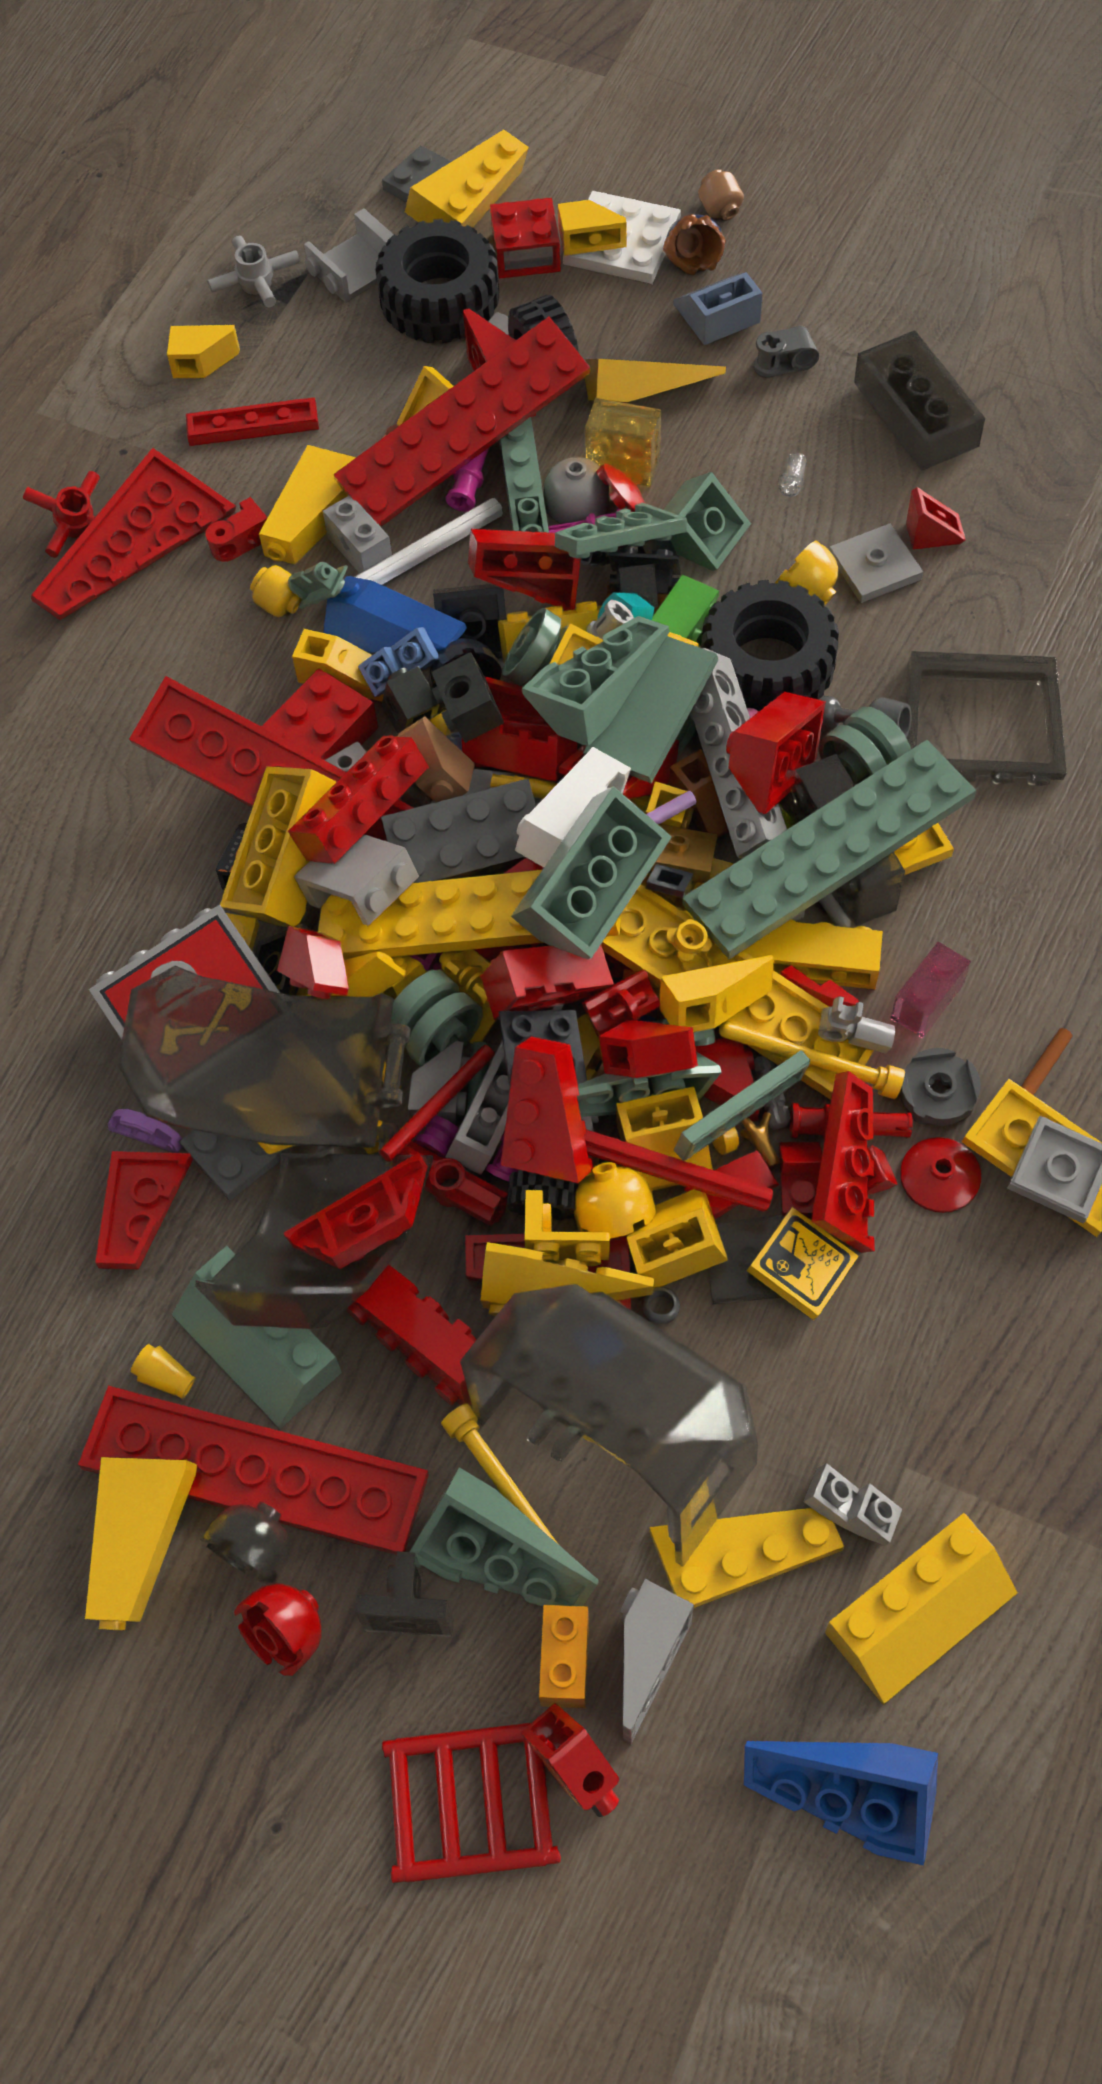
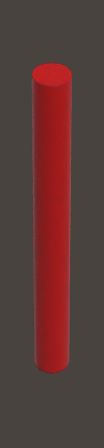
[379,1045,495,1162]

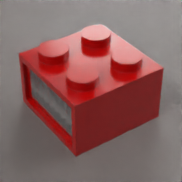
[490,198,561,279]

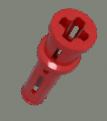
[789,1102,913,1140]

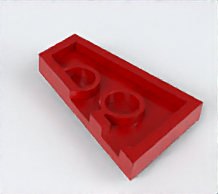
[95,1151,193,1270]

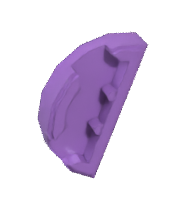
[108,1109,182,1153]

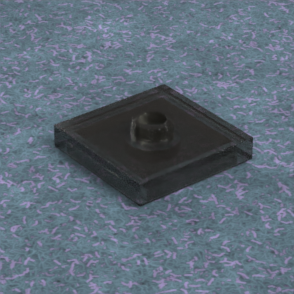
[707,1215,783,1305]

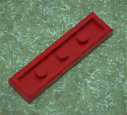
[186,397,319,446]

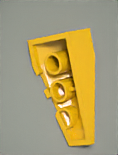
[480,1242,654,1319]

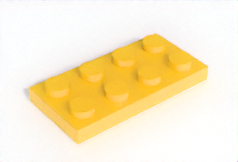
[962,1079,1102,1237]

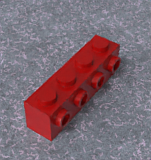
[288,735,429,864]

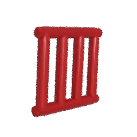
[382,1723,561,1883]

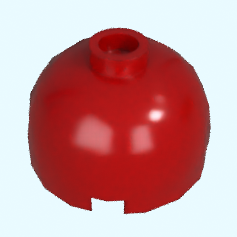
[234,1583,322,1676]

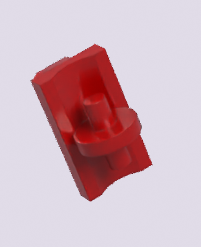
[581,970,660,1038]

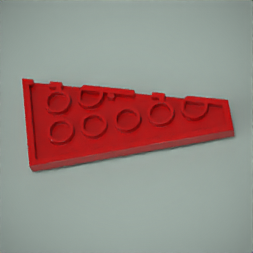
[31,448,236,620]

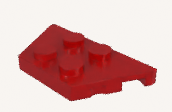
[284,1152,428,1269]

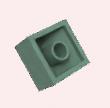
[663,472,751,571]

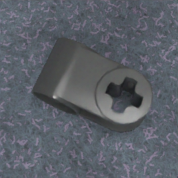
[754,326,819,377]

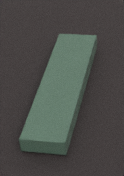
[674,1050,810,1161]

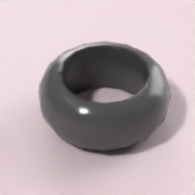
[642,1287,680,1324]

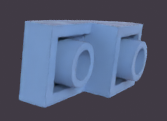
[358,627,438,697]

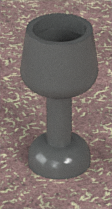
[821,696,912,737]

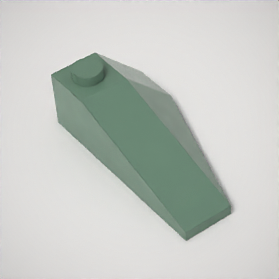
[577,1052,722,1117]
[407,1467,599,1606]

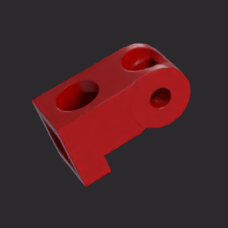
[205,497,268,562]

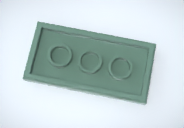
[583,636,718,783]

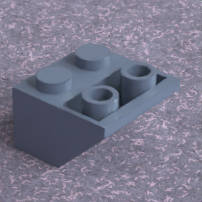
[673,272,762,345]

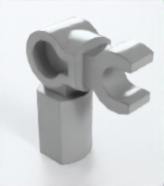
[818,996,895,1054]

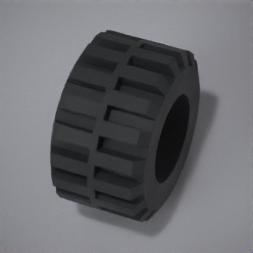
[508,295,579,352]

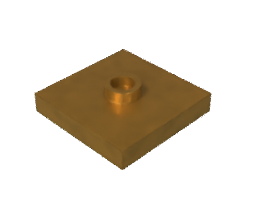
[648,824,717,883]

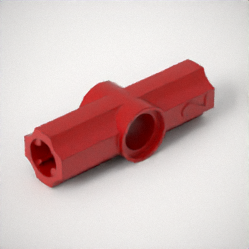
[390,1141,508,1226]

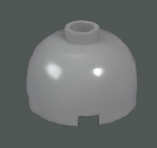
[544,457,610,524]

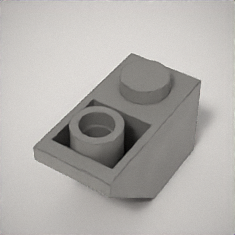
[408,1041,471,1127]

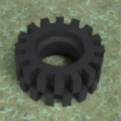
[506,1170,580,1220]

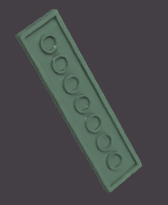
[682,740,976,959]

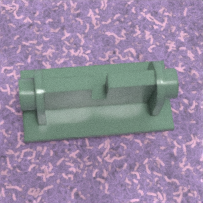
[288,562,348,609]

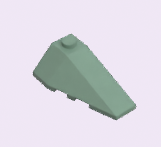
[522,616,669,746]

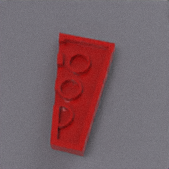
[811,1071,875,1253]

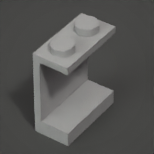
[304,208,394,302]
[294,835,419,926]

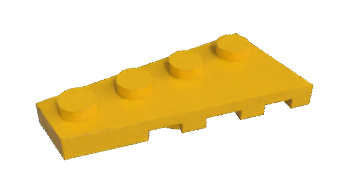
[649,1508,844,1608]

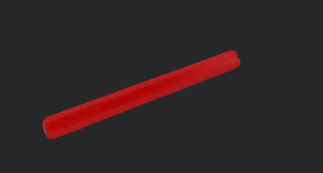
[584,1129,773,1212]

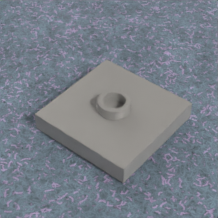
[829,523,923,603]
[1007,1116,1102,1224]

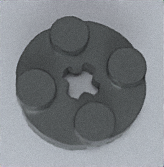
[900,1048,981,1126]

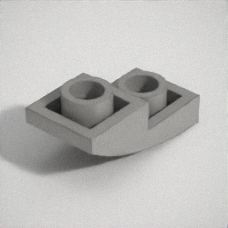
[803,1463,902,1545]

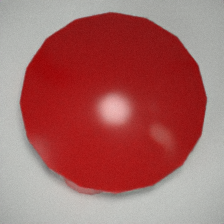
[596,463,645,512]

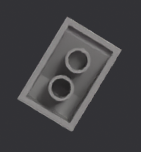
[620,1579,694,1744]

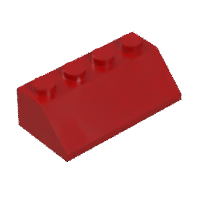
[726,692,826,814]

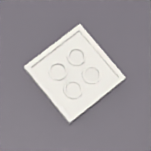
[563,191,681,284]

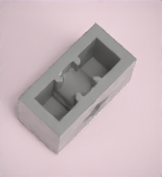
[323,496,392,574]

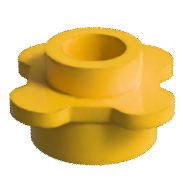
[666,919,712,962]

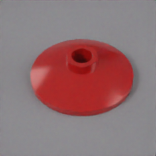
[900,1137,981,1213]

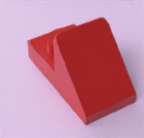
[779,1142,822,1219]

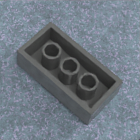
[381,779,536,883]

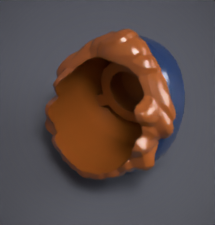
[663,214,726,275]

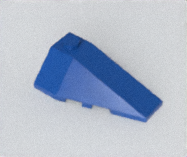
[323,576,467,653]
[744,1741,938,1866]

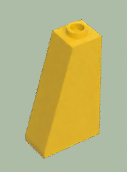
[259,445,356,565]
[85,1457,197,1630]

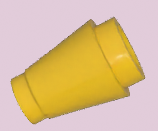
[130,1344,196,1399]

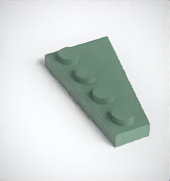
[555,503,687,558]

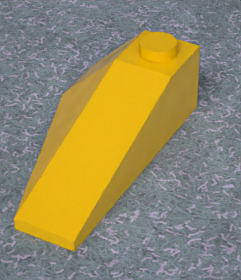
[584,359,726,408]

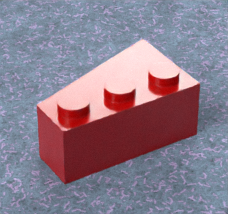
[468,529,581,611]
[462,712,577,782]
[480,945,614,1020]
[501,1036,593,1183]

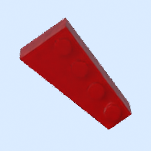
[343,1256,500,1406]

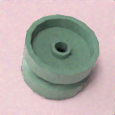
[502,607,569,686]
[819,707,911,792]
[383,969,483,1067]

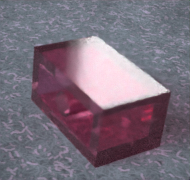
[891,942,971,1038]

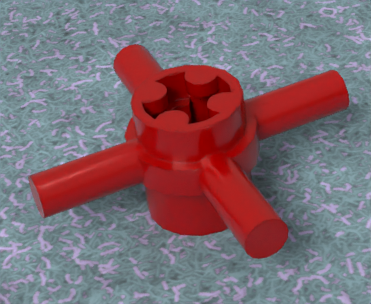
[23,471,100,558]

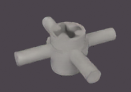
[207,236,300,307]

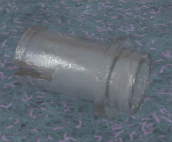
[778,453,807,497]

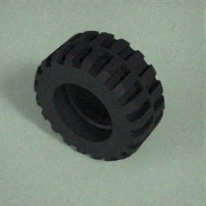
[375,219,499,343]
[701,580,839,711]

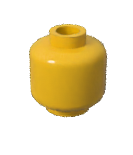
[250,565,302,617]

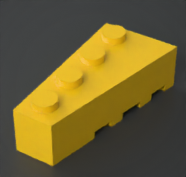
[404,130,529,227]

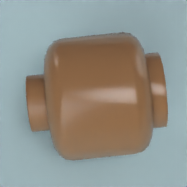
[698,170,744,220]

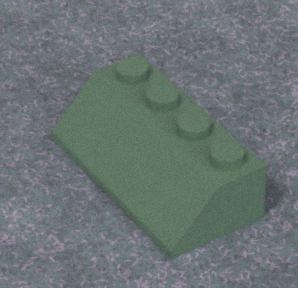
[511,786,672,959]
[172,1245,342,1429]

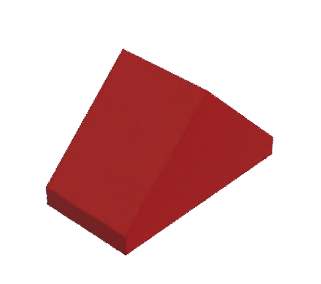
[906,487,966,550]

